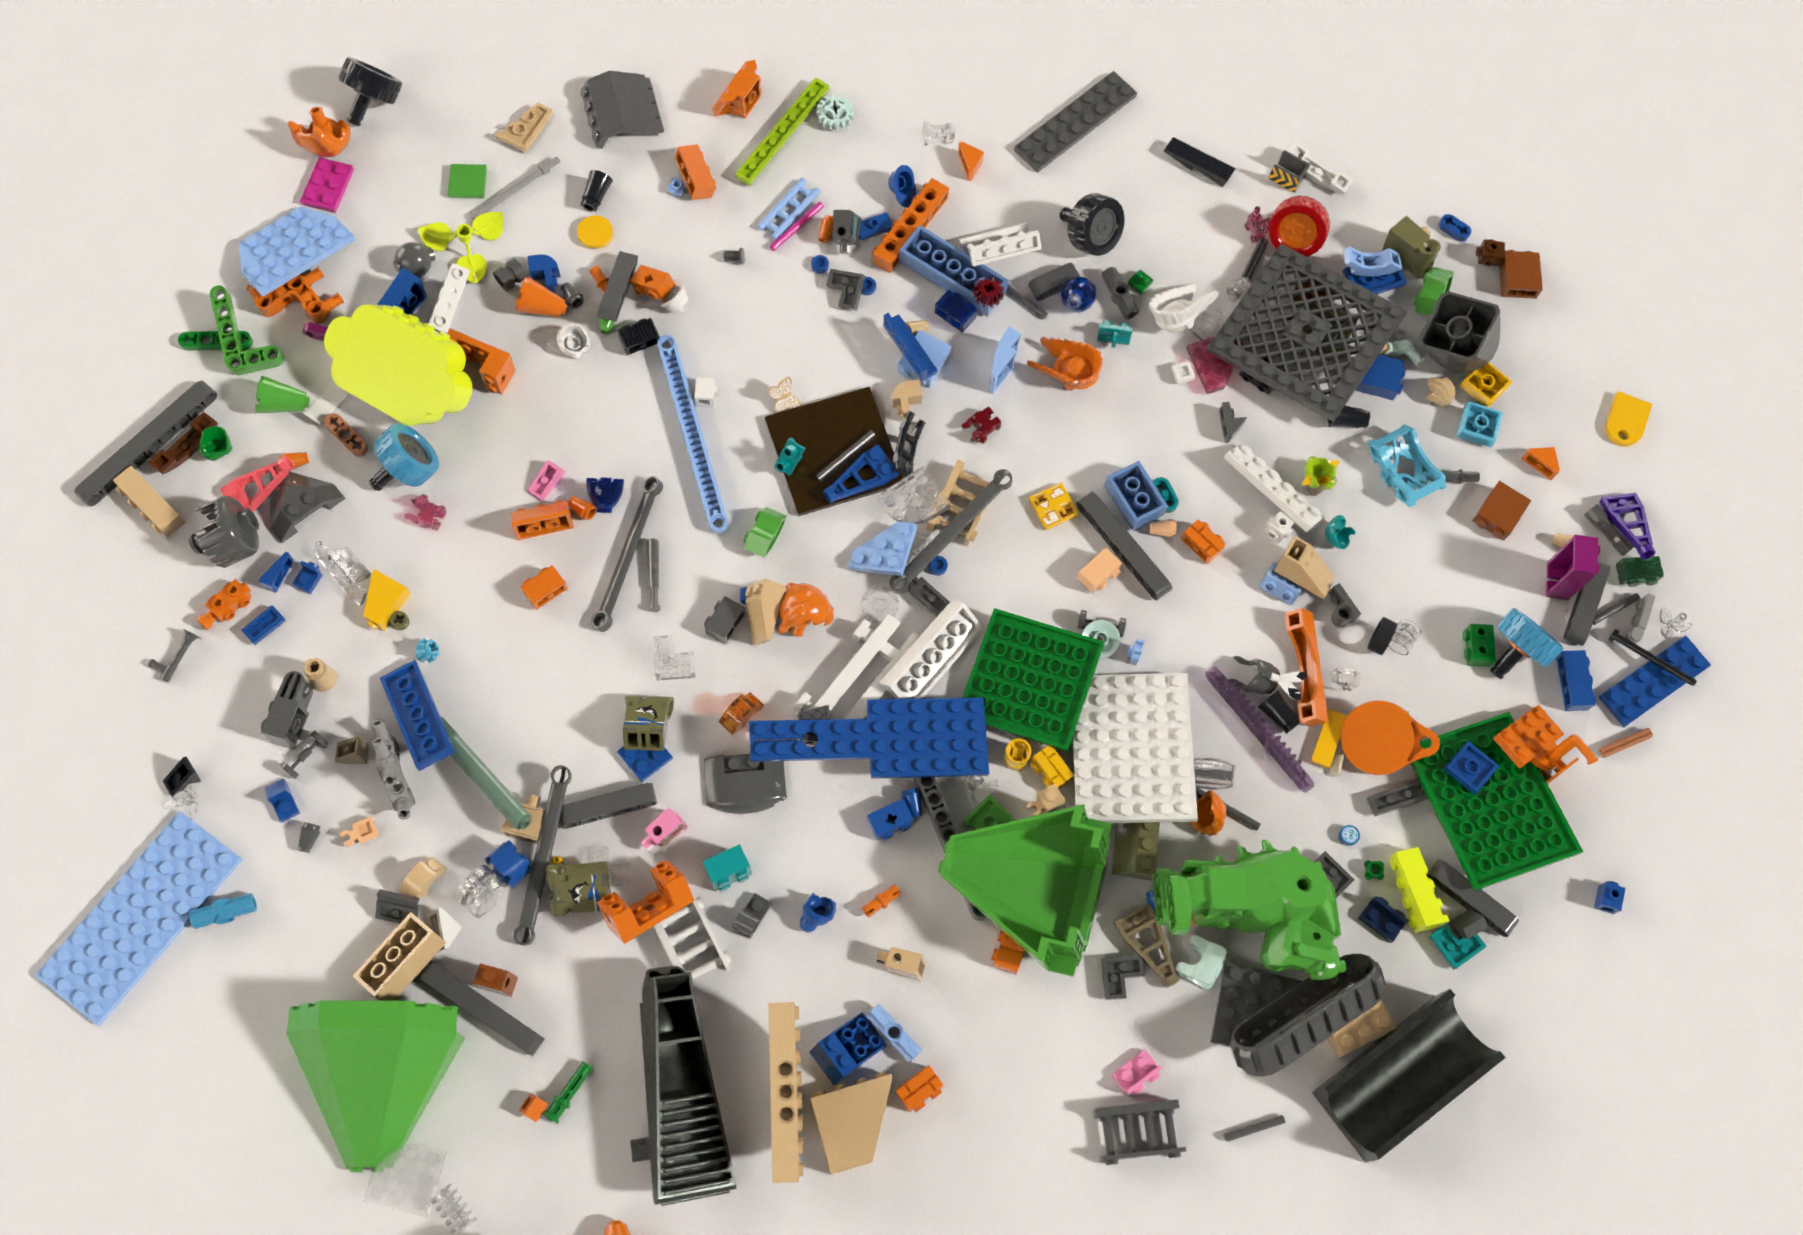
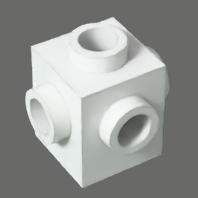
[1264,511,1295,543]

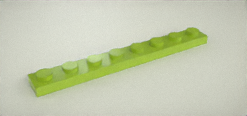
[735,77,829,187]

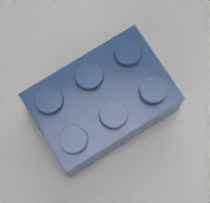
[1104,461,1168,531]

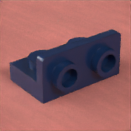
[1358,896,1409,943]

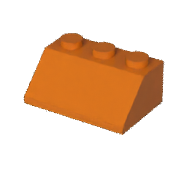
[511,500,574,540]

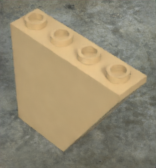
[811,1072,893,1175]

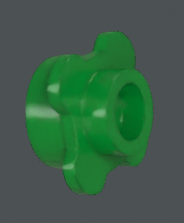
[1364,860,1384,880]

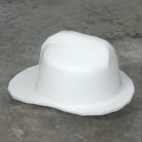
[660,279,688,312]

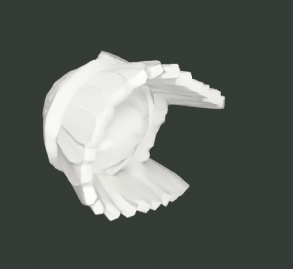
[1149,284,1219,333]

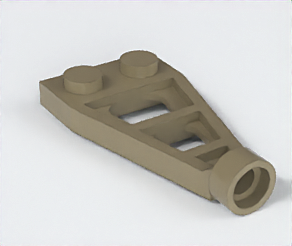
[1113,903,1180,988]

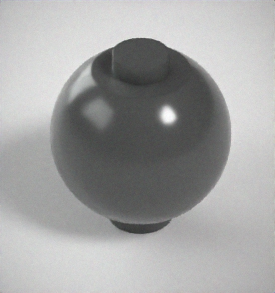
[393,242,436,278]

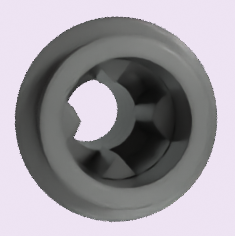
[561,282,584,309]
[297,822,321,853]

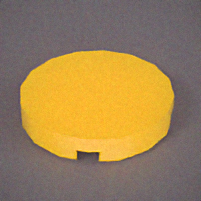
[577,215,613,249]

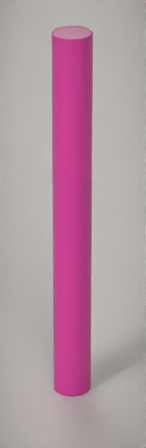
[769,202,824,251]

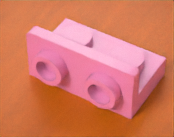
[1112,1049,1162,1095]

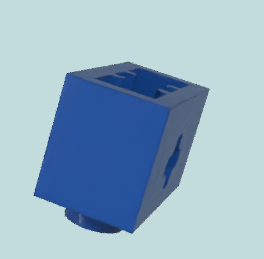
[867,799,914,841]

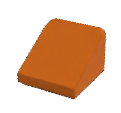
[519,1093,548,1122]

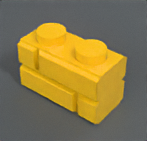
[1030,745,1074,789]

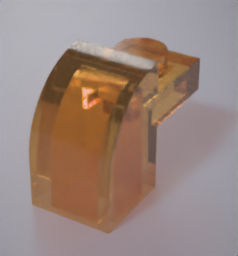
[719,692,764,735]

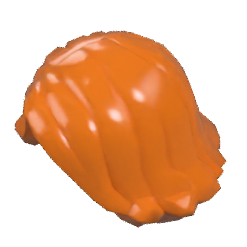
[1190,790,1226,836]

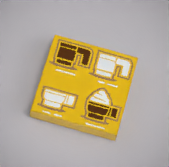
[1028,483,1079,531]

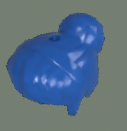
[800,893,836,933]

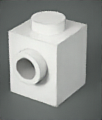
[694,377,719,407]

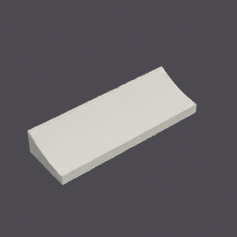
[879,599,984,699]

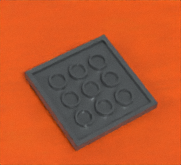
[1210,962,1303,1048]

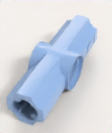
[866,1004,922,1063]

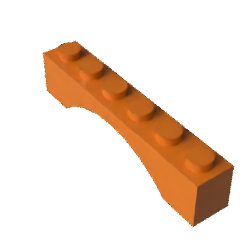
[1285,608,1329,727]

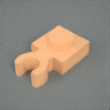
[340,816,380,847]

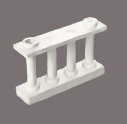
[959,222,1042,266]
[428,263,470,334]
[654,893,732,982]

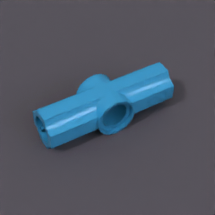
[189,893,257,929]

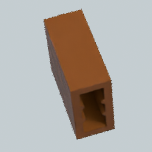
[1499,250,1543,299]
[1472,481,1532,541]

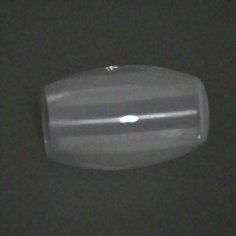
[1194,757,1235,790]

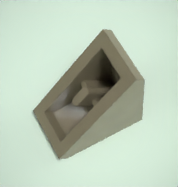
[335,736,369,764]

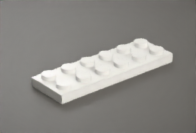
[1223,444,1325,532]

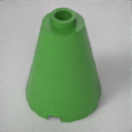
[255,376,310,414]

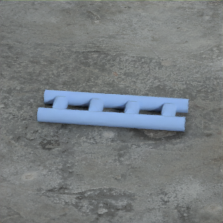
[757,178,820,240]

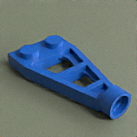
[823,445,899,503]

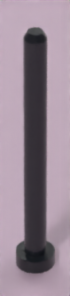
[1608,629,1697,686]

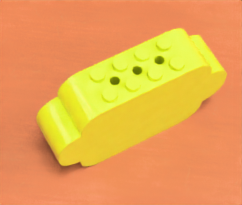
[324,305,472,426]

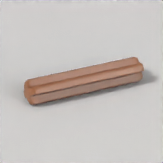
[1599,728,1653,758]

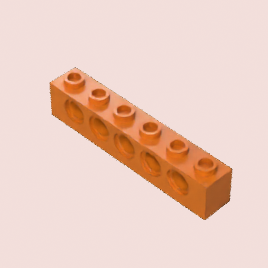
[872,178,950,273]

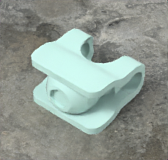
[1175,935,1227,990]

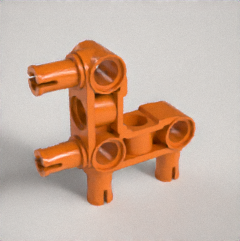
[246,267,344,324]

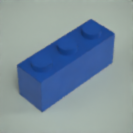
[1556,650,1596,711]

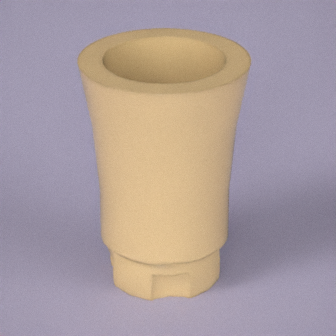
[304,658,337,692]

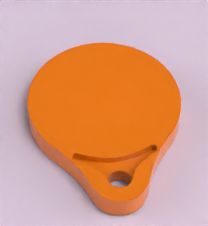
[1341,700,1440,775]

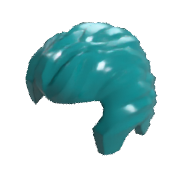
[1325,515,1356,549]

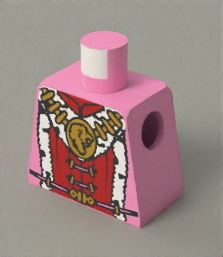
[641,807,689,851]

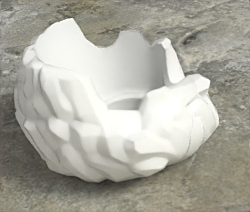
[557,323,590,359]

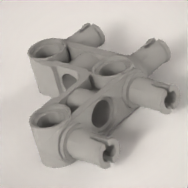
[371,720,415,820]

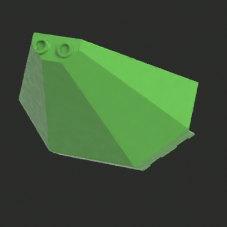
[938,804,1112,977]
[286,1001,465,1172]

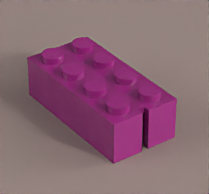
[1546,534,1600,600]

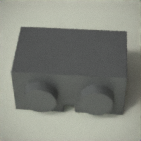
[704,596,745,645]

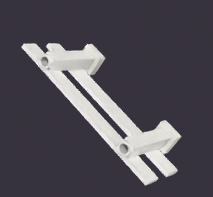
[793,614,919,761]

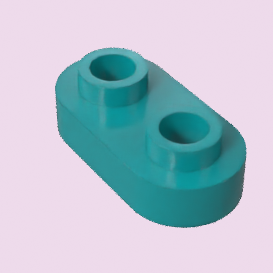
[1153,477,1179,513]

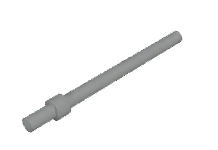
[470,156,560,220]

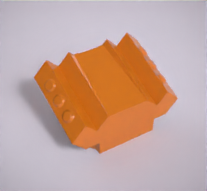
[712,60,762,118]

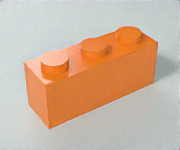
[674,144,716,200]

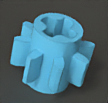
[414,638,440,663]

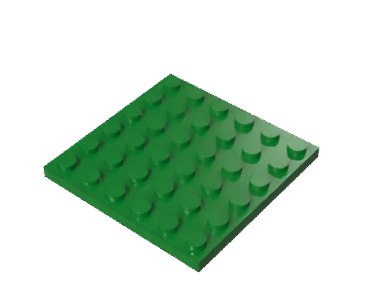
[962,608,1105,752]

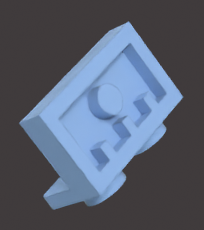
[1259,562,1303,605]

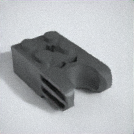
[261,671,313,750]

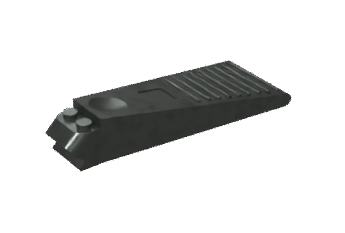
[640,966,736,1206]

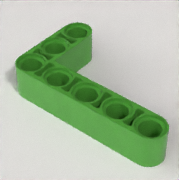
[210,285,284,375]

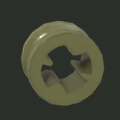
[390,611,409,630]

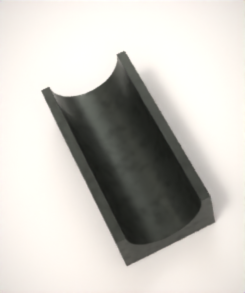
[1312,989,1506,1163]

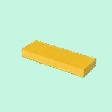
[1310,709,1347,769]

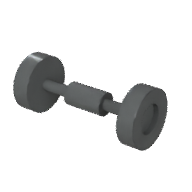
[1077,610,1126,637]
[280,730,329,779]

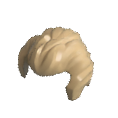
[1427,377,1456,407]

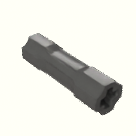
[1584,504,1634,556]

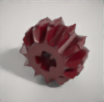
[973,277,1004,308]

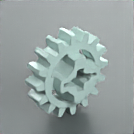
[817,94,854,131]

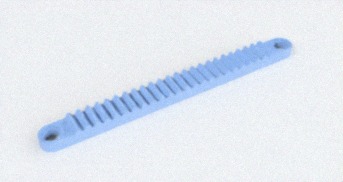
[658,335,728,534]

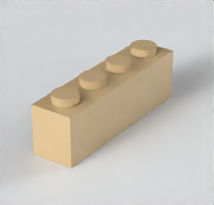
[113,466,185,537]

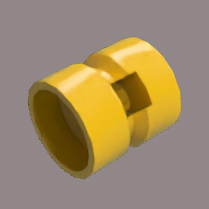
[1004,739,1032,770]

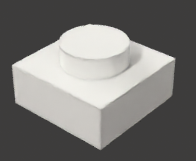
[1171,361,1196,384]

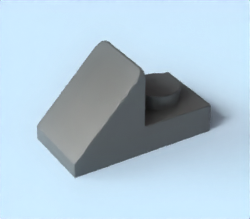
[1219,402,1247,443]

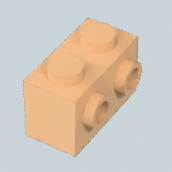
[1077,548,1122,594]

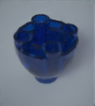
[1060,276,1096,313]
[586,477,624,513]

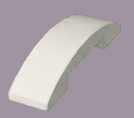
[1289,142,1354,194]

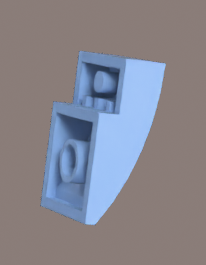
[990,326,1021,394]

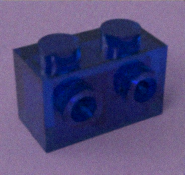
[934,289,977,333]

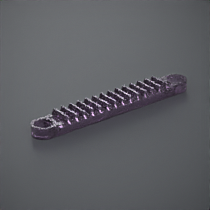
[1205,666,1315,793]

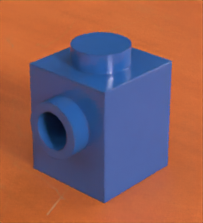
[1594,881,1626,914]

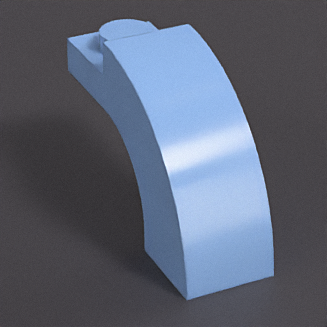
[1343,246,1402,277]

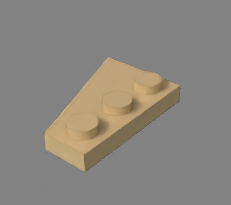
[495,102,554,153]

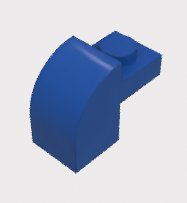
[527,254,561,294]

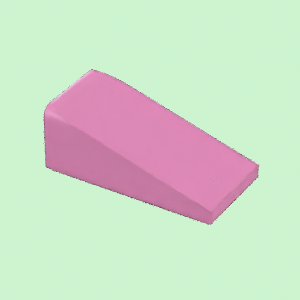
[527,460,566,501]

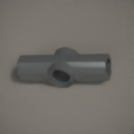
[1101,267,1139,320]

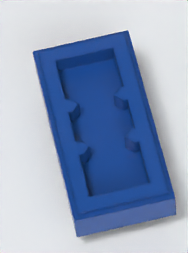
[859,212,893,241]
[241,605,286,645]

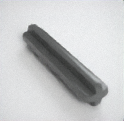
[1240,238,1268,283]

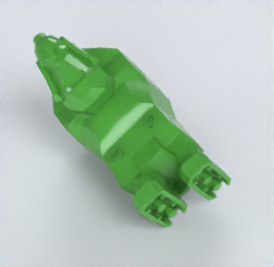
[1152,840,1346,980]

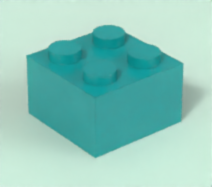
[703,844,752,892]

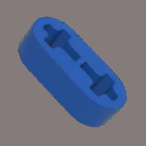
[1439,214,1471,242]

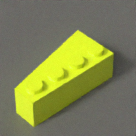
[1390,847,1449,933]

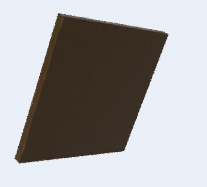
[765,386,905,517]

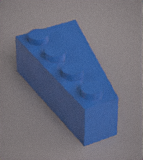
[377,267,427,315]

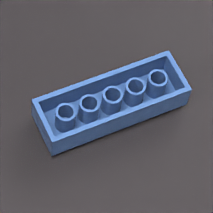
[899,225,1009,316]

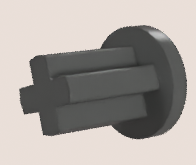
[723,248,745,264]

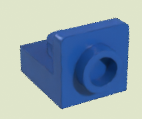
[292,561,323,594]

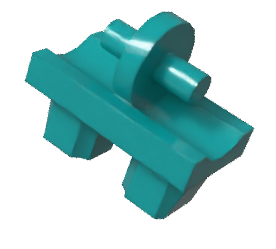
[1097,320,1132,348]
[774,437,806,476]

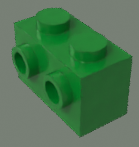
[1462,624,1496,667]

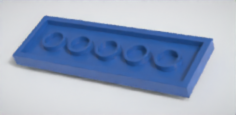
[1599,636,1711,728]
[380,660,455,771]

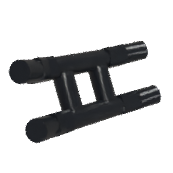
[893,411,926,481]

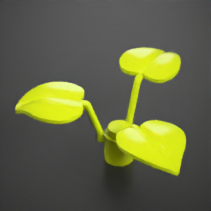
[418,212,504,283]

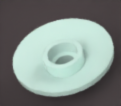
[1082,620,1120,658]

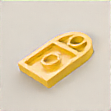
[1605,391,1652,447]

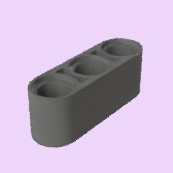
[1028,263,1082,301]

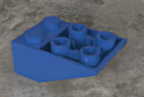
[809,1012,887,1086]

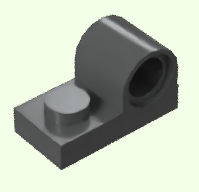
[1329,583,1361,627]
[733,893,772,939]

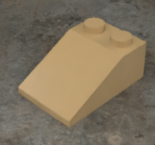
[745,578,786,646]

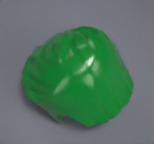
[199,426,233,461]

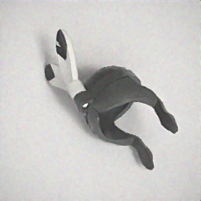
[1226,656,1308,701]

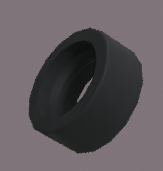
[1367,617,1398,655]

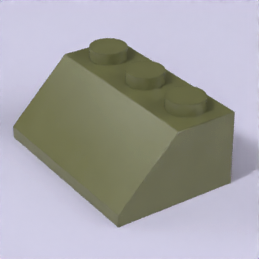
[1112,822,1160,880]

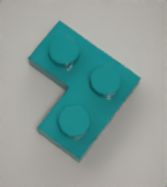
[1428,924,1487,970]

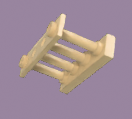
[927,460,999,547]

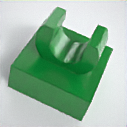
[1128,269,1153,294]

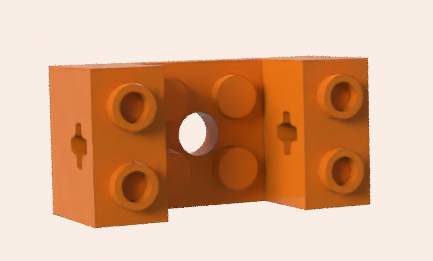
[447,328,516,395]
[596,860,695,944]

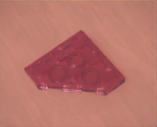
[1186,337,1244,394]

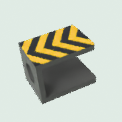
[1268,150,1311,193]

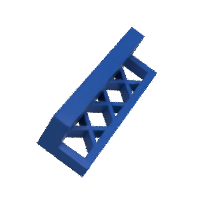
[883,313,938,381]

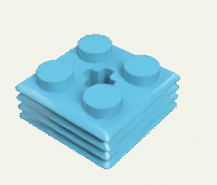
[1456,401,1503,447]

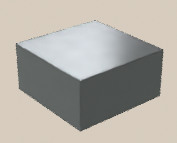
[1449,909,1488,940]

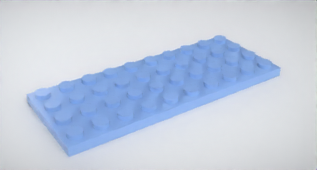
[35,811,243,1026]

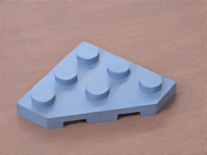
[848,522,917,576]

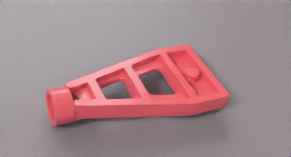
[220,456,294,512]

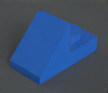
[265,778,300,822]

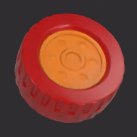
[1268,195,1330,257]

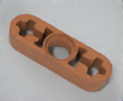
[324,413,368,457]

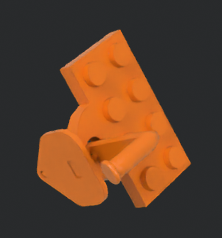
[1493,704,1599,784]

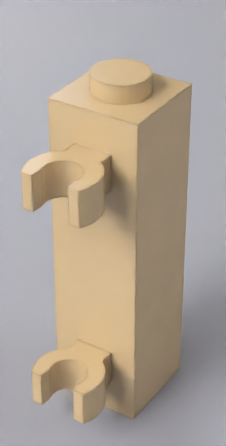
[1027,783,1065,816]

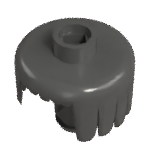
[189,496,259,568]

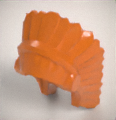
[1027,337,1103,391]

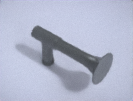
[148,629,202,682]

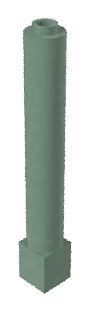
[441,717,532,830]

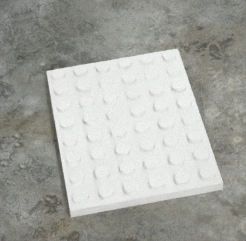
[1073,673,1198,823]

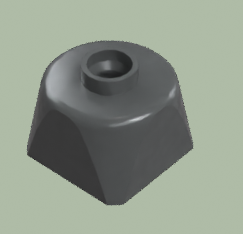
[1417,291,1500,373]

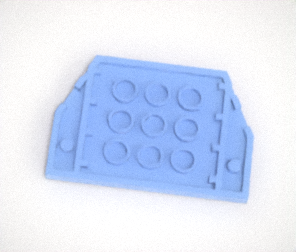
[239,206,355,297]

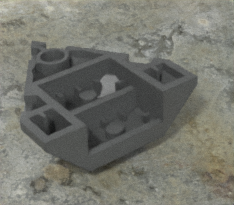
[270,472,346,543]

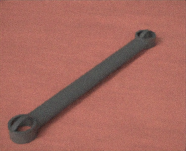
[889,469,1013,594]
[591,476,663,632]
[513,765,572,946]

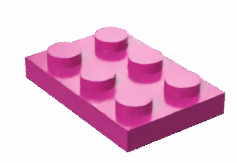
[300,157,354,213]

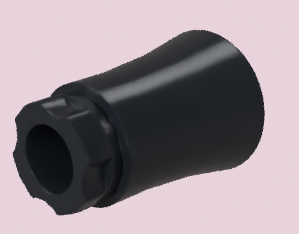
[580,170,613,212]
[1327,405,1370,428]
[1257,690,1300,734]

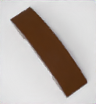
[148,411,218,475]

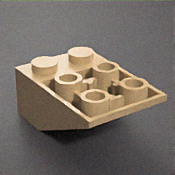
[1274,535,1335,599]

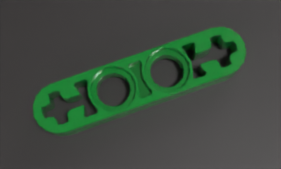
[178,331,253,351]

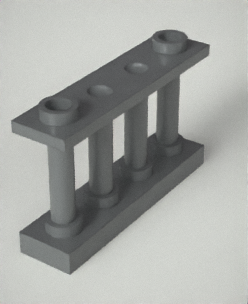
[1093,1099,1186,1165]

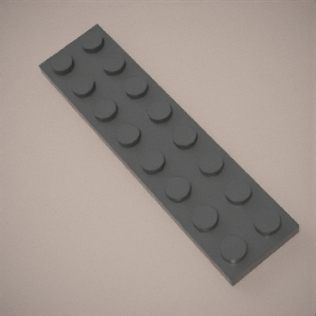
[1014,71,1137,173]

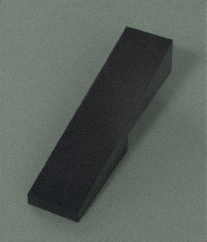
[1164,137,1236,187]

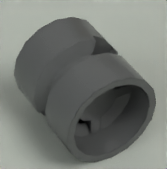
[493,258,528,292]

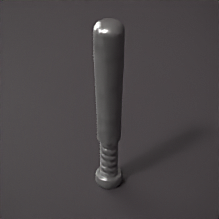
[647,538,660,612]

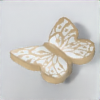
[768,376,802,413]

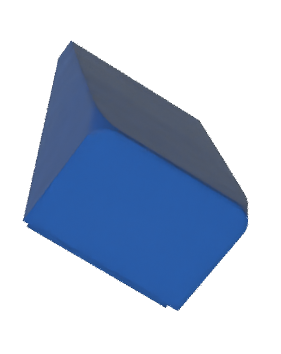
[258,552,294,593]

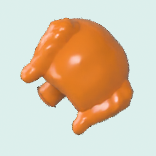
[287,107,351,157]
[778,582,834,637]

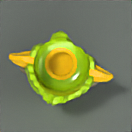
[1302,456,1340,496]

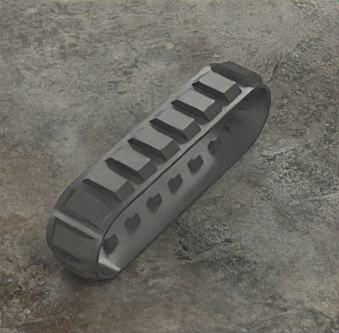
[1230,953,1386,1077]

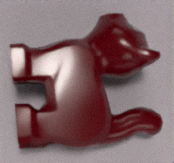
[961,407,1001,444]

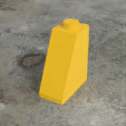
[363,569,410,631]

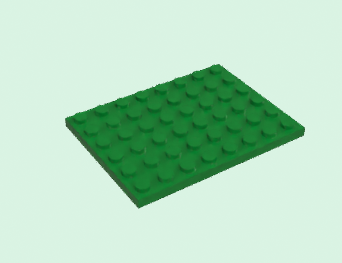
[1410,712,1583,892]

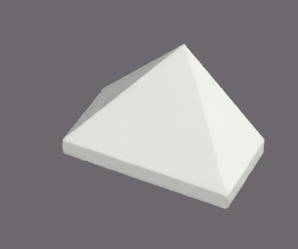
[427,908,462,953]

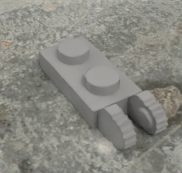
[1626,593,1655,644]

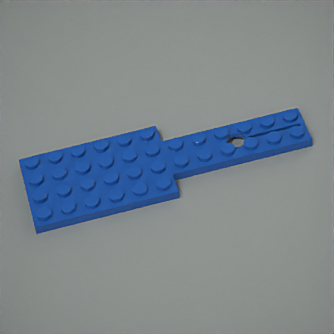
[749,698,989,779]

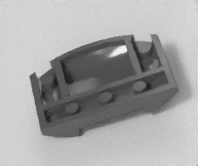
[704,754,787,814]

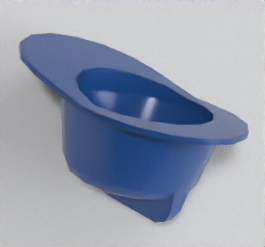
[888,165,917,208]

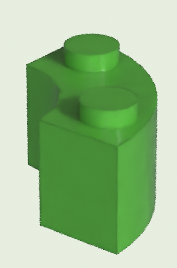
[1414,267,1454,315]
[743,507,787,557]

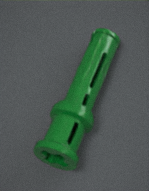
[542,1061,593,1124]

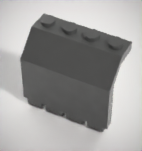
[581,70,664,149]

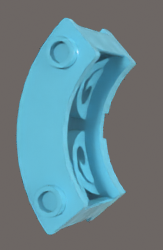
[1368,424,1446,507]

